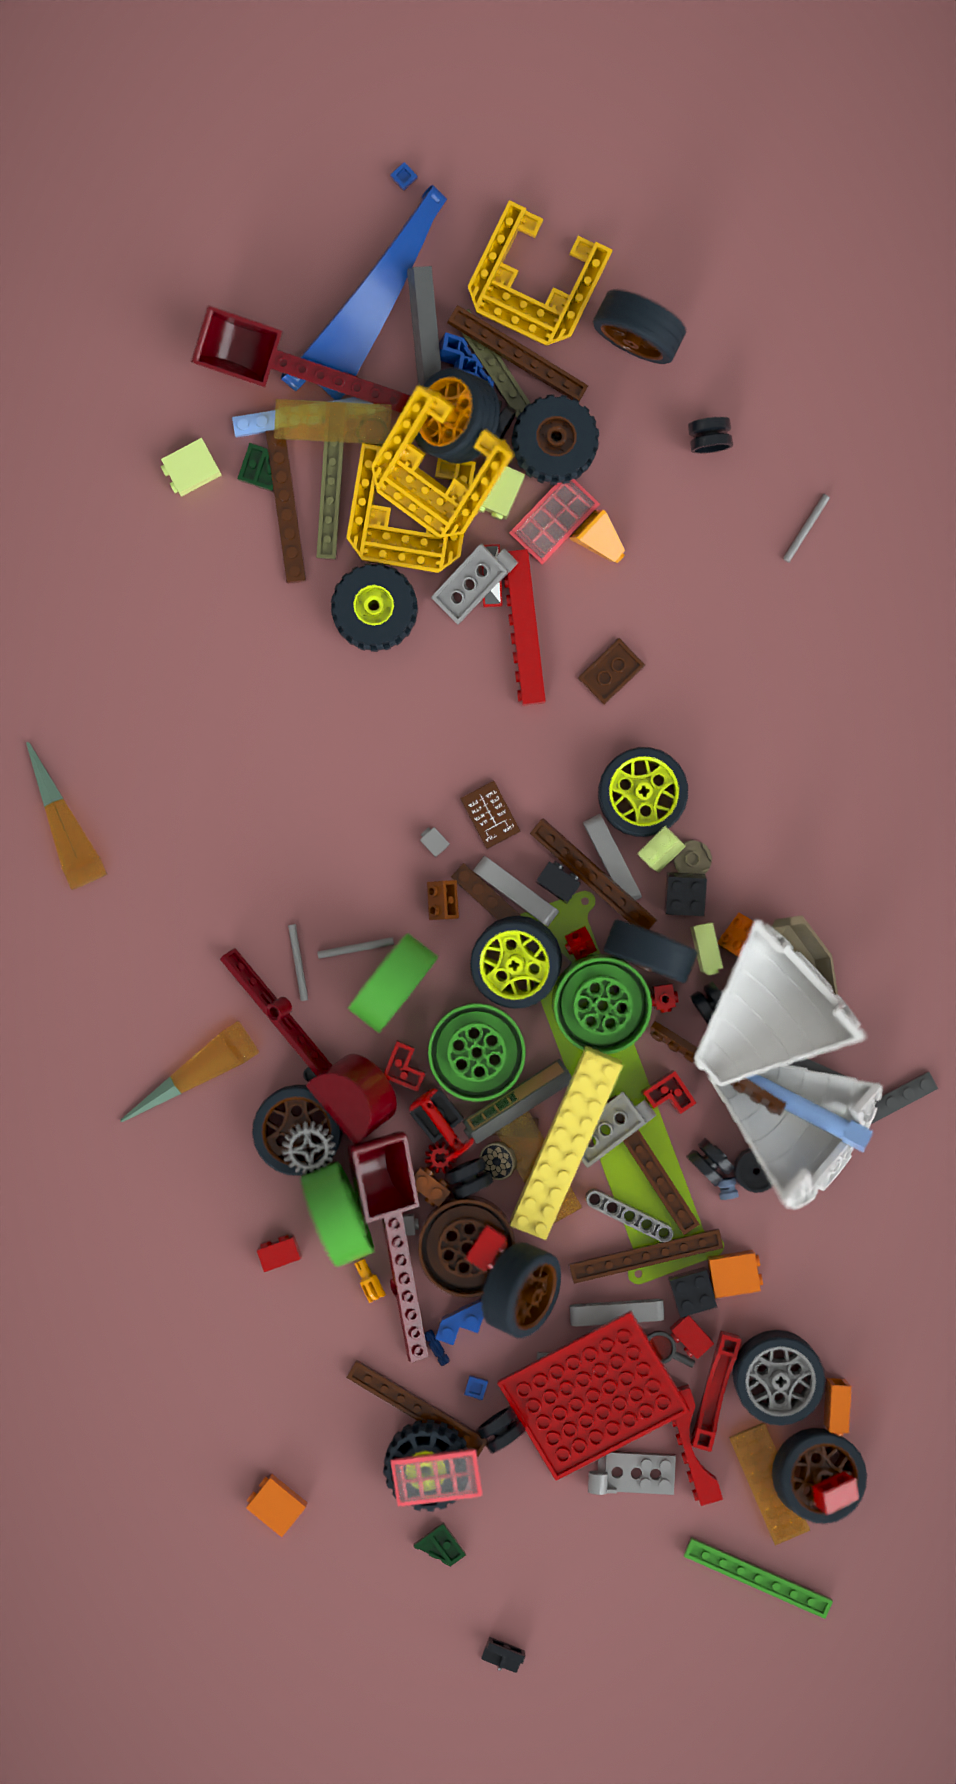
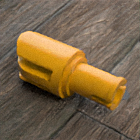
[354,1258,386,1303]

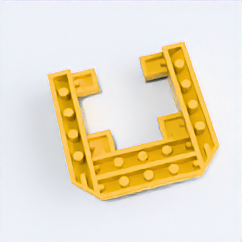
[467,200,613,346]
[371,386,514,538]
[346,443,476,573]

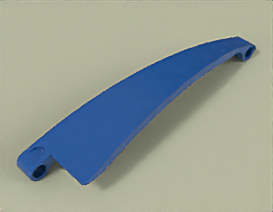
[280,185,447,400]

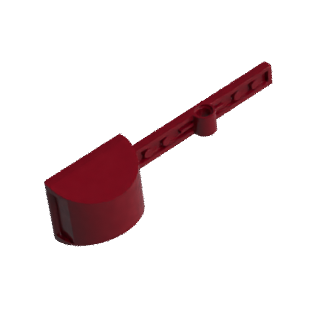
[191,305,412,413]
[220,948,397,1144]
[348,1131,428,1363]

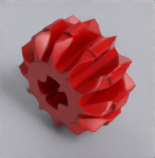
[425,1141,457,1173]

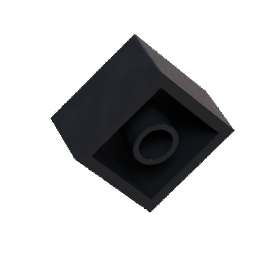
[536,861,581,904]
[664,872,707,916]
[410,1088,464,1143]
[668,1267,717,1318]

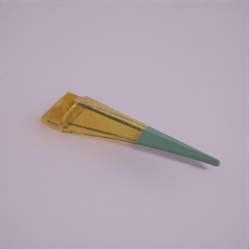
[26,742,108,890]
[120,1021,260,1122]

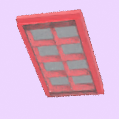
[509,479,600,565]
[391,1449,483,1506]

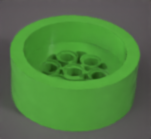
[348,933,439,1033]
[552,954,652,1054]
[428,1003,525,1101]
[301,1161,375,1267]

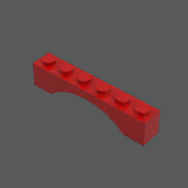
[691,1330,741,1452]
[672,1384,723,1506]

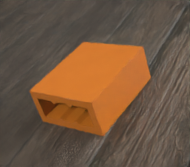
[707,1250,763,1298]
[823,1378,852,1436]
[246,1474,308,1537]

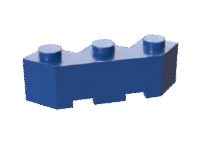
[439,332,494,387]
[435,1298,483,1345]

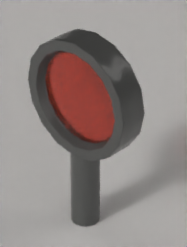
[647,1331,695,1368]

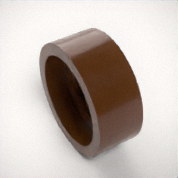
[418,1195,515,1297]

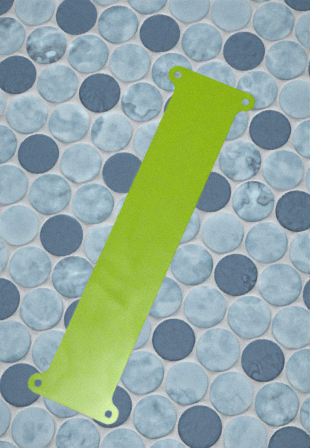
[509,891,724,1284]

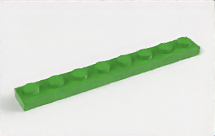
[683,1537,833,1619]

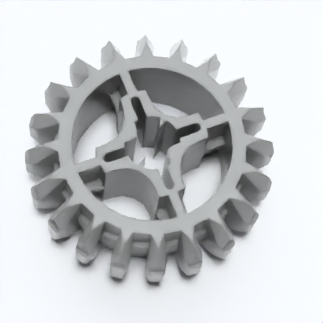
[282,1122,335,1174]

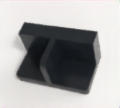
[481,1637,525,1673]

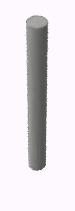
[783,494,830,563]
[288,924,308,1001]
[317,937,394,959]

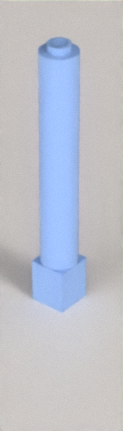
[745,1074,873,1152]

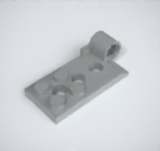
[431,543,518,624]
[581,1091,657,1168]
[588,1451,676,1495]

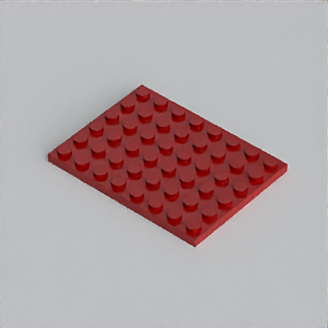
[497,1311,690,1481]

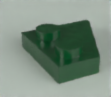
[237,443,274,492]
[413,1522,466,1567]

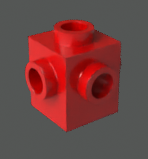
[565,926,597,961]
[650,984,679,1013]

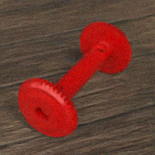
[409,1088,474,1160]

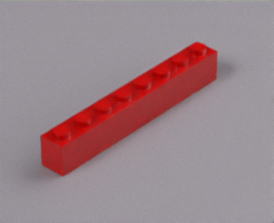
[504,549,546,706]

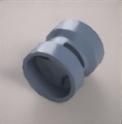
[718,1177,739,1200]

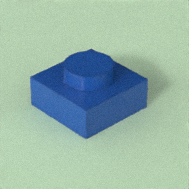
[390,162,418,191]
[464,1375,488,1400]

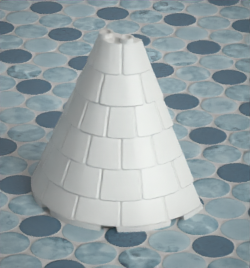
[694,919,866,1086]
[711,1065,882,1209]

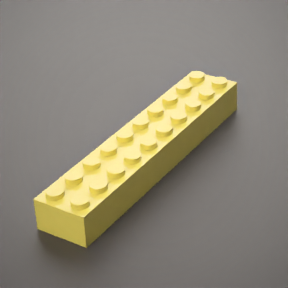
[510,1046,622,1240]

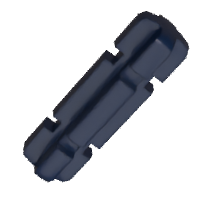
[424,1330,450,1366]

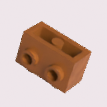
[427,880,459,920]
[414,1166,451,1207]

